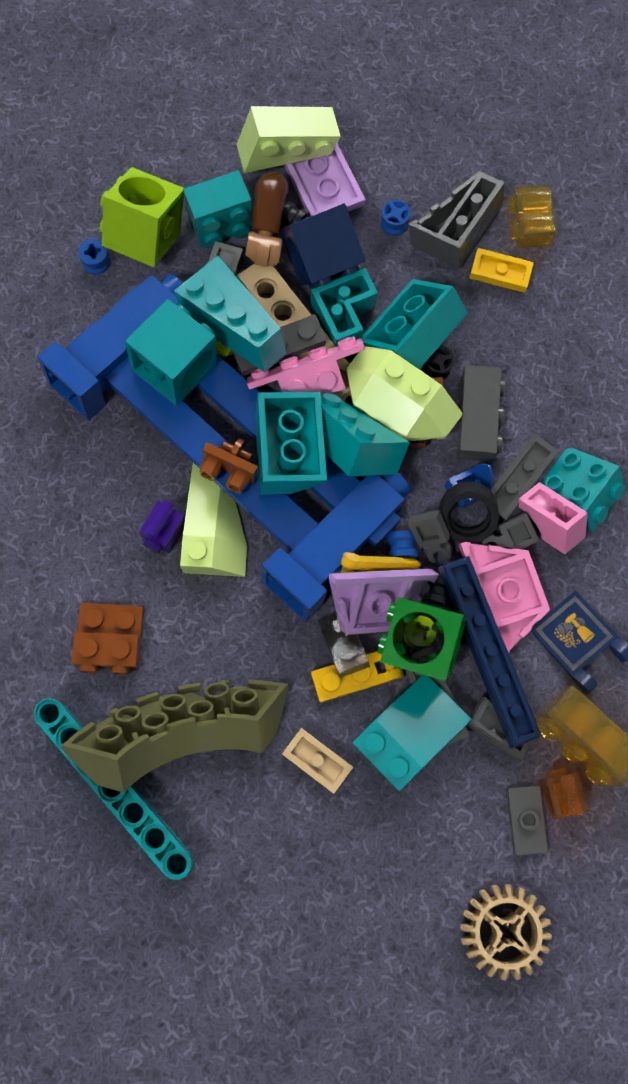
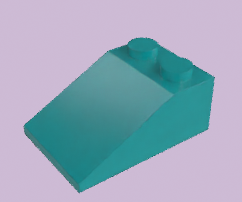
[353,675,472,791]

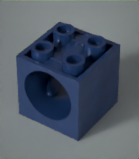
[280,203,366,289]

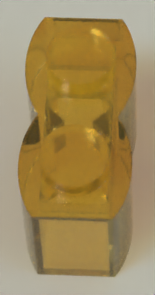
[507,185,555,248]

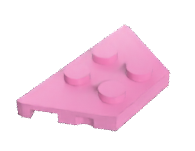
[459,542,550,653]

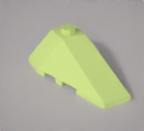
[180,463,247,577]

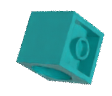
[125,299,217,406]

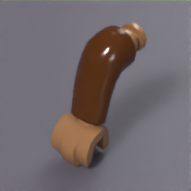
[245,172,288,267]

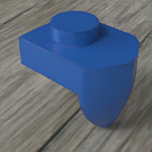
[444,463,493,509]

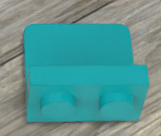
[541,448,626,533]

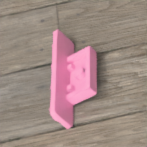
[247,337,365,396]

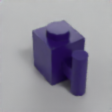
[139,500,185,553]

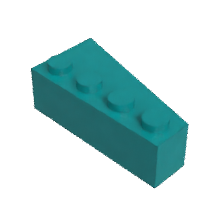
[174,255,286,373]

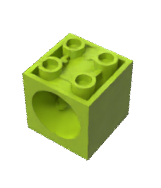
[100,167,184,267]

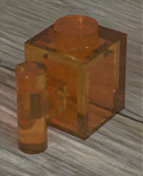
[540,767,589,819]

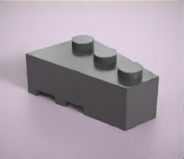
[409,171,505,268]

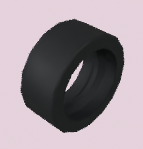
[439,481,499,544]

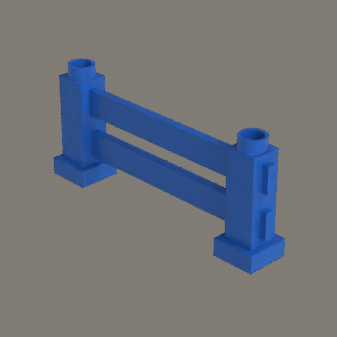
[37,274,411,623]

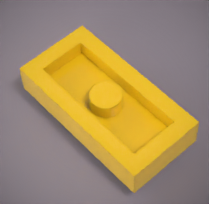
[469,248,534,293]

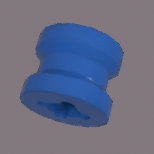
[380,200,411,236]
[78,239,111,275]
[387,531,419,560]

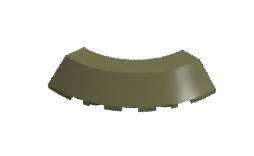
[62,679,288,792]

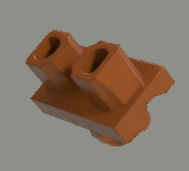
[200,438,258,494]

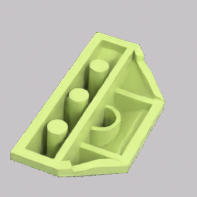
[346,346,463,441]

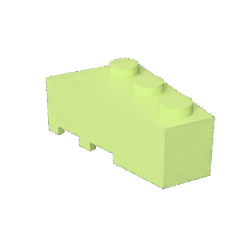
[237,106,341,173]

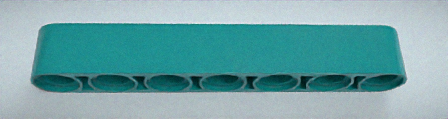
[34,698,194,880]

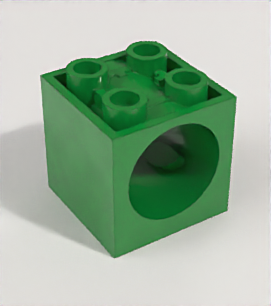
[377,597,468,681]

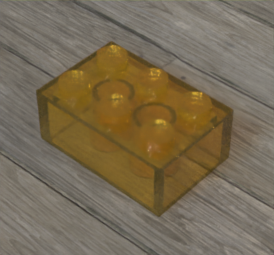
[535,685,628,787]

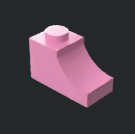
[518,482,588,554]

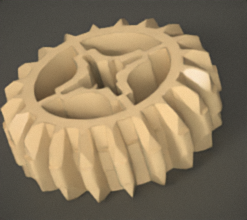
[460,884,552,981]

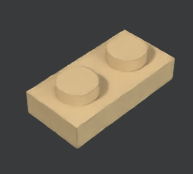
[282,728,353,794]

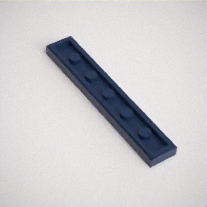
[438,556,542,748]

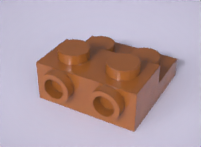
[71,603,144,675]

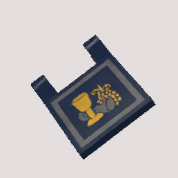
[530,591,628,694]

